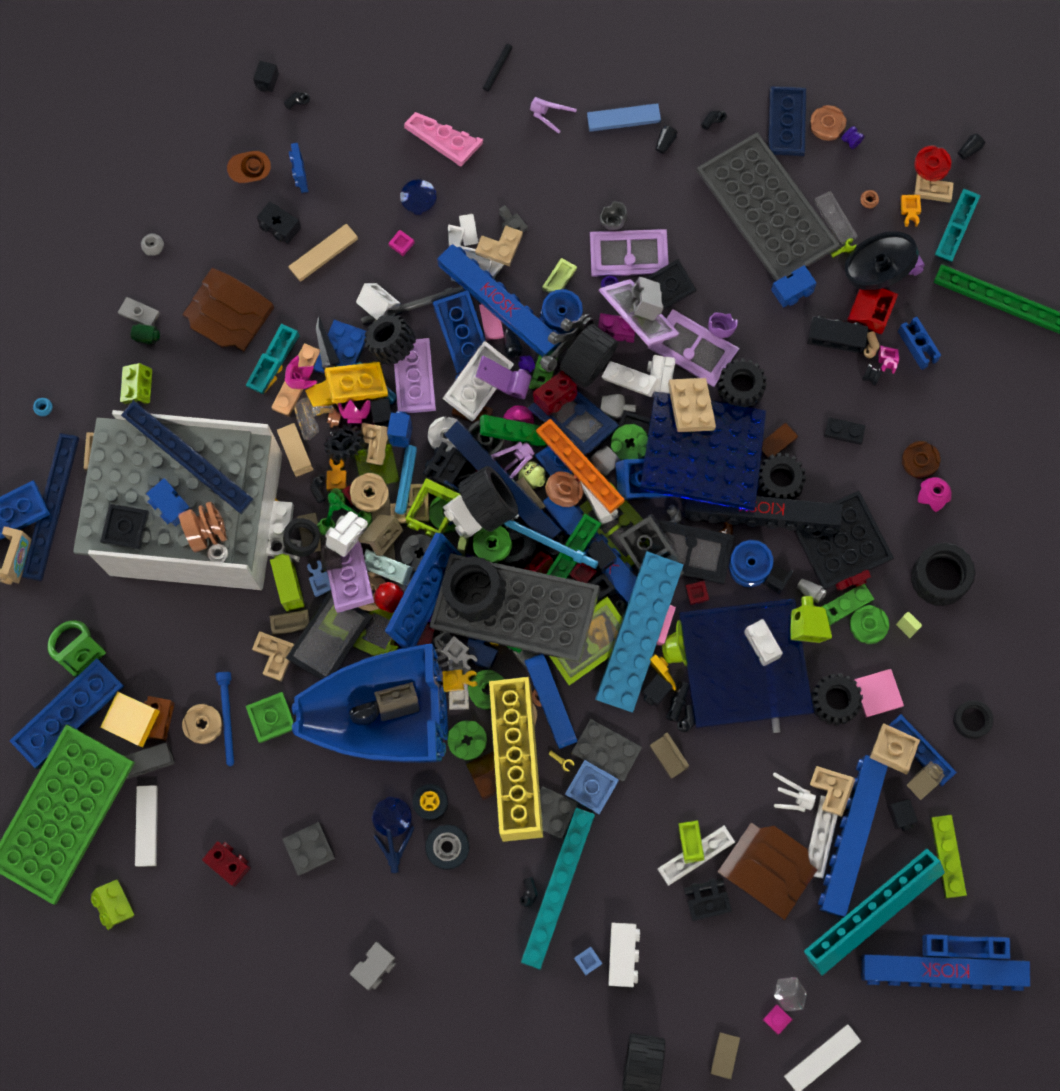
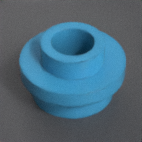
[33,398,53,416]

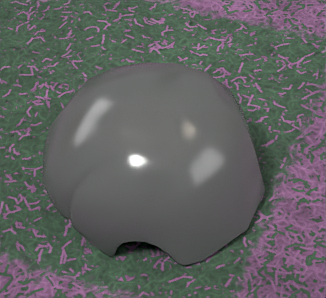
[600,201,628,230]

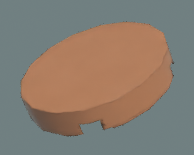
[810,105,847,141]
[545,471,583,507]

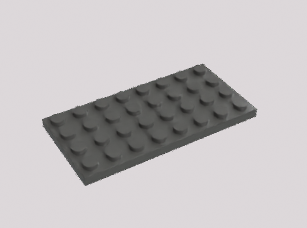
[697,132,840,282]
[429,553,600,663]

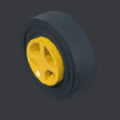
[412,784,448,820]

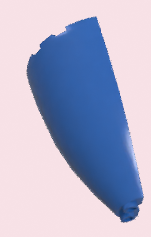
[292,644,448,763]

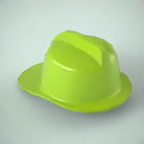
[662,620,688,666]

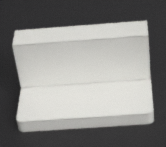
[356,283,401,320]

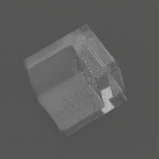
[774,977,807,1011]

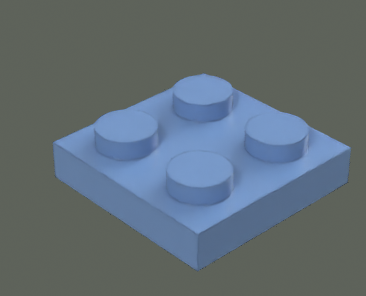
[565,760,619,815]

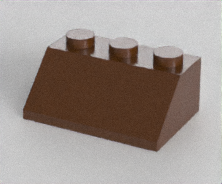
[466,751,497,800]

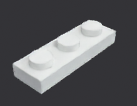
[602,361,659,397]

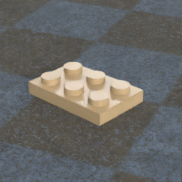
[668,378,716,432]

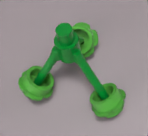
[317,488,372,536]

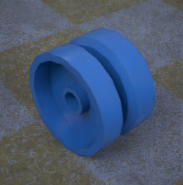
[540,289,583,334]
[728,540,773,588]

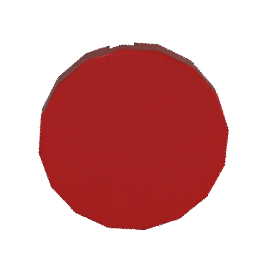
[914,145,952,181]

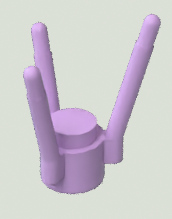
[530,97,577,133]
[491,442,534,478]

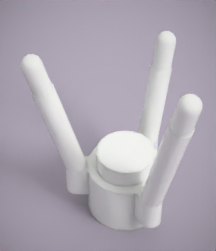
[773,773,816,812]

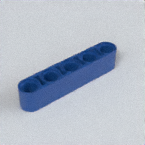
[524,654,577,749]

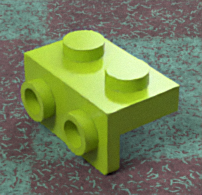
[120,363,152,404]
[91,880,134,930]

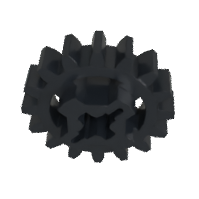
[324,424,365,462]

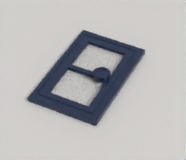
[528,391,619,456]

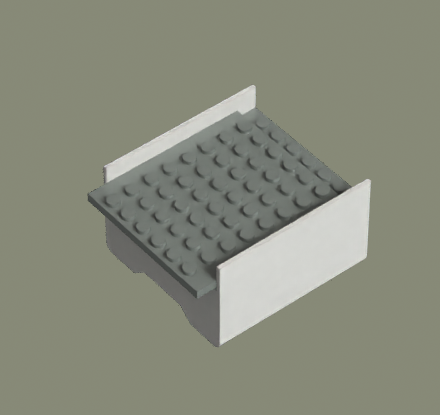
[73,410,294,590]

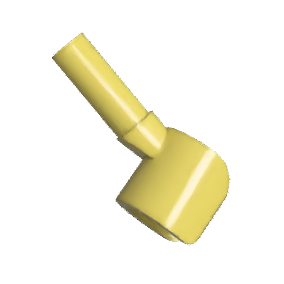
[549,750,574,771]

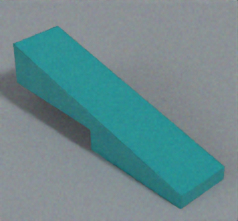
[935,189,981,262]
[246,324,300,394]

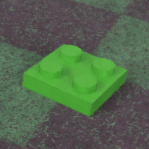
[246,692,294,743]

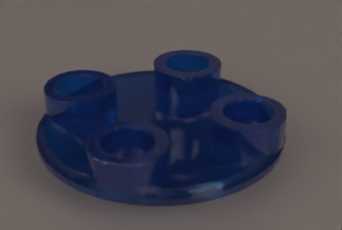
[400,179,437,215]
[372,797,412,837]

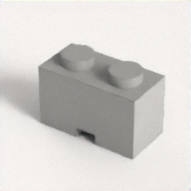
[631,277,663,321]
[350,942,396,990]

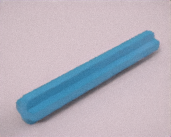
[395,445,417,515]

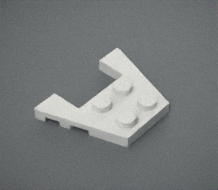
[448,225,504,282]

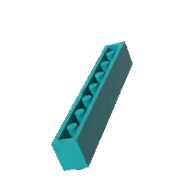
[521,808,595,970]
[804,849,945,975]

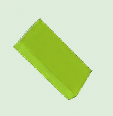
[679,820,705,863]

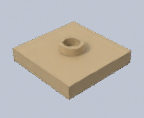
[870,723,920,775]

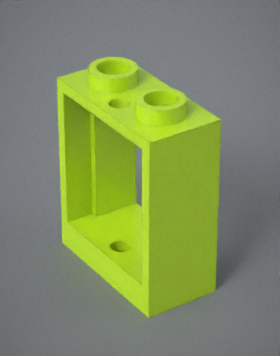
[405,478,460,539]
[270,554,305,612]

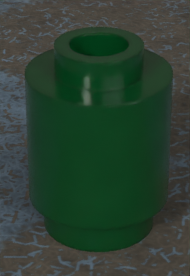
[131,324,160,345]

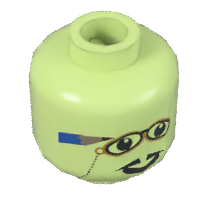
[517,461,546,489]

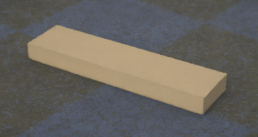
[288,224,358,282]

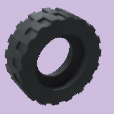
[492,527,537,568]

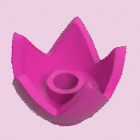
[285,356,317,389]
[337,400,370,423]
[918,478,952,512]

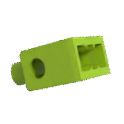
[791,596,832,643]

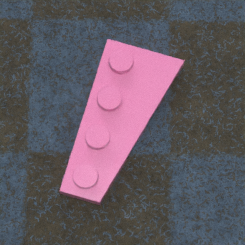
[404,112,483,166]

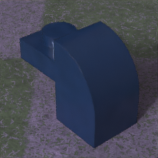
[467,638,498,670]

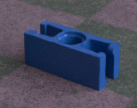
[898,317,941,370]

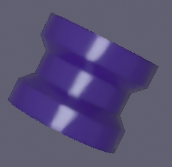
[842,126,865,149]

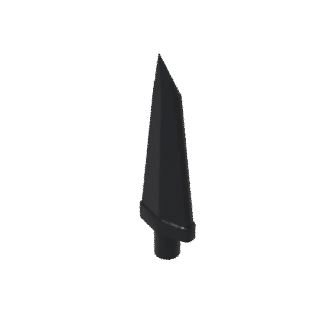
[316,317,340,370]

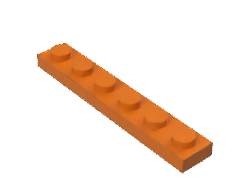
[536,419,625,514]

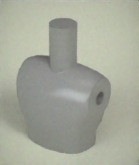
[601,394,636,420]
[590,446,620,476]

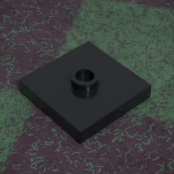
[646,259,697,310]
[100,504,149,550]

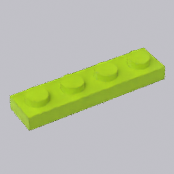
[930,815,967,898]

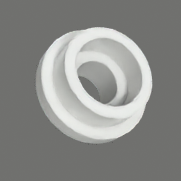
[208,544,228,563]

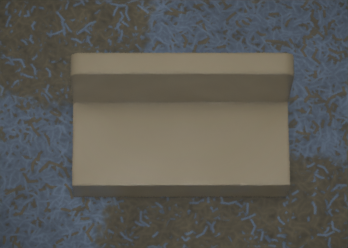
[358,515,403,556]
[374,682,419,721]
[650,733,689,779]

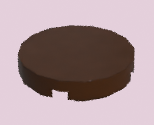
[902,441,941,479]

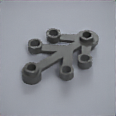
[540,314,595,372]

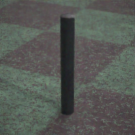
[483,44,513,92]

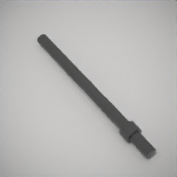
[361,286,466,325]

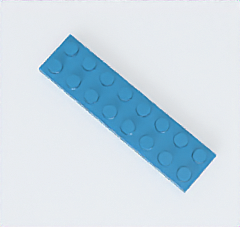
[595,552,684,713]

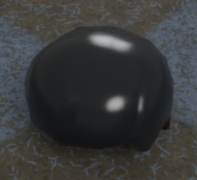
[349,701,379,726]

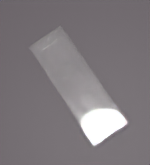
[814,191,857,246]

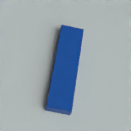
[888,714,957,786]

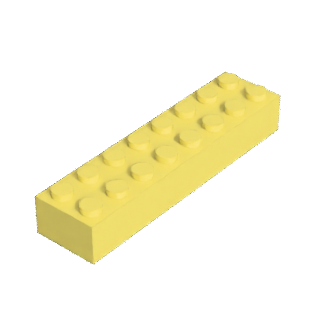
[489,677,543,842]

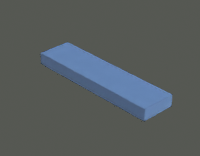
[587,103,661,132]

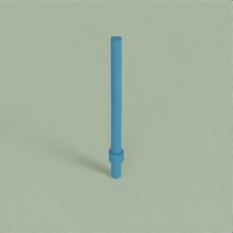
[503,520,598,568]

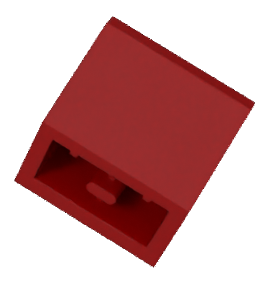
[847,288,898,335]

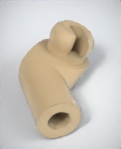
[863,331,880,358]

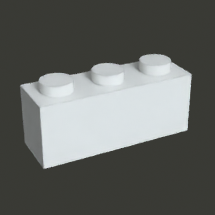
[608,923,640,987]

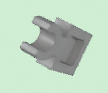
[442,637,478,670]

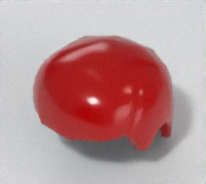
[374,582,404,613]

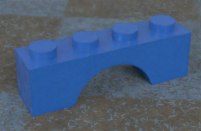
[922,934,1010,959]

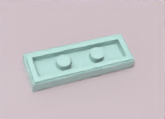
[364,549,413,586]

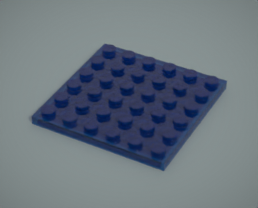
[640,392,766,511]
[679,598,814,728]

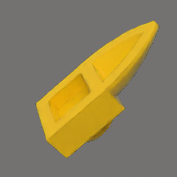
[650,654,676,691]

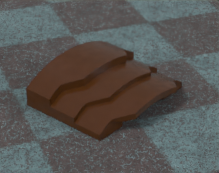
[182,268,274,352]
[717,823,818,920]

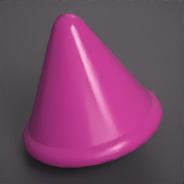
[503,406,534,424]

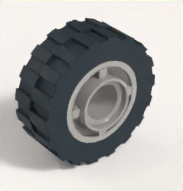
[425,825,469,870]

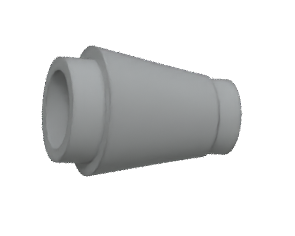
[797,578,827,604]

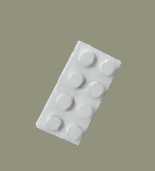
[442,341,514,421]

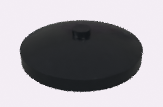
[845,231,919,290]

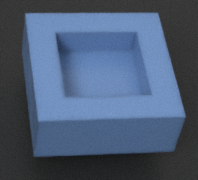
[574,947,602,976]

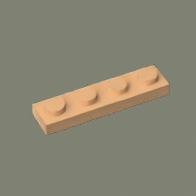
[271,343,320,417]

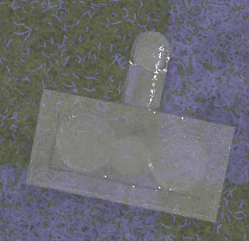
[294,398,334,440]

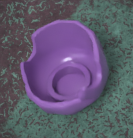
[708,312,738,338]

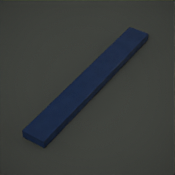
[121,400,254,515]
[444,421,561,540]
[22,433,79,581]

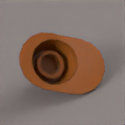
[227,151,271,183]

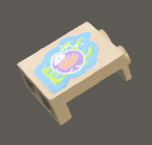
[0,526,32,585]

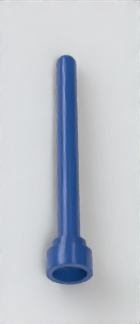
[215,672,234,766]

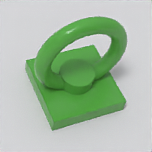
[47,620,106,678]

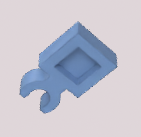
[307,561,331,597]

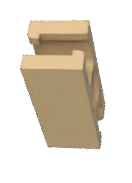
[277,423,313,477]

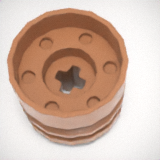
[179,501,227,553]

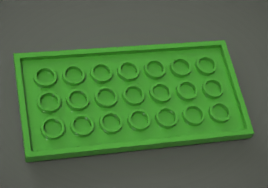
[0,724,135,905]

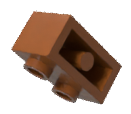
[144,696,175,741]

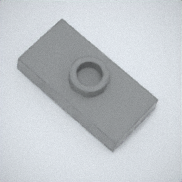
[118,297,160,326]

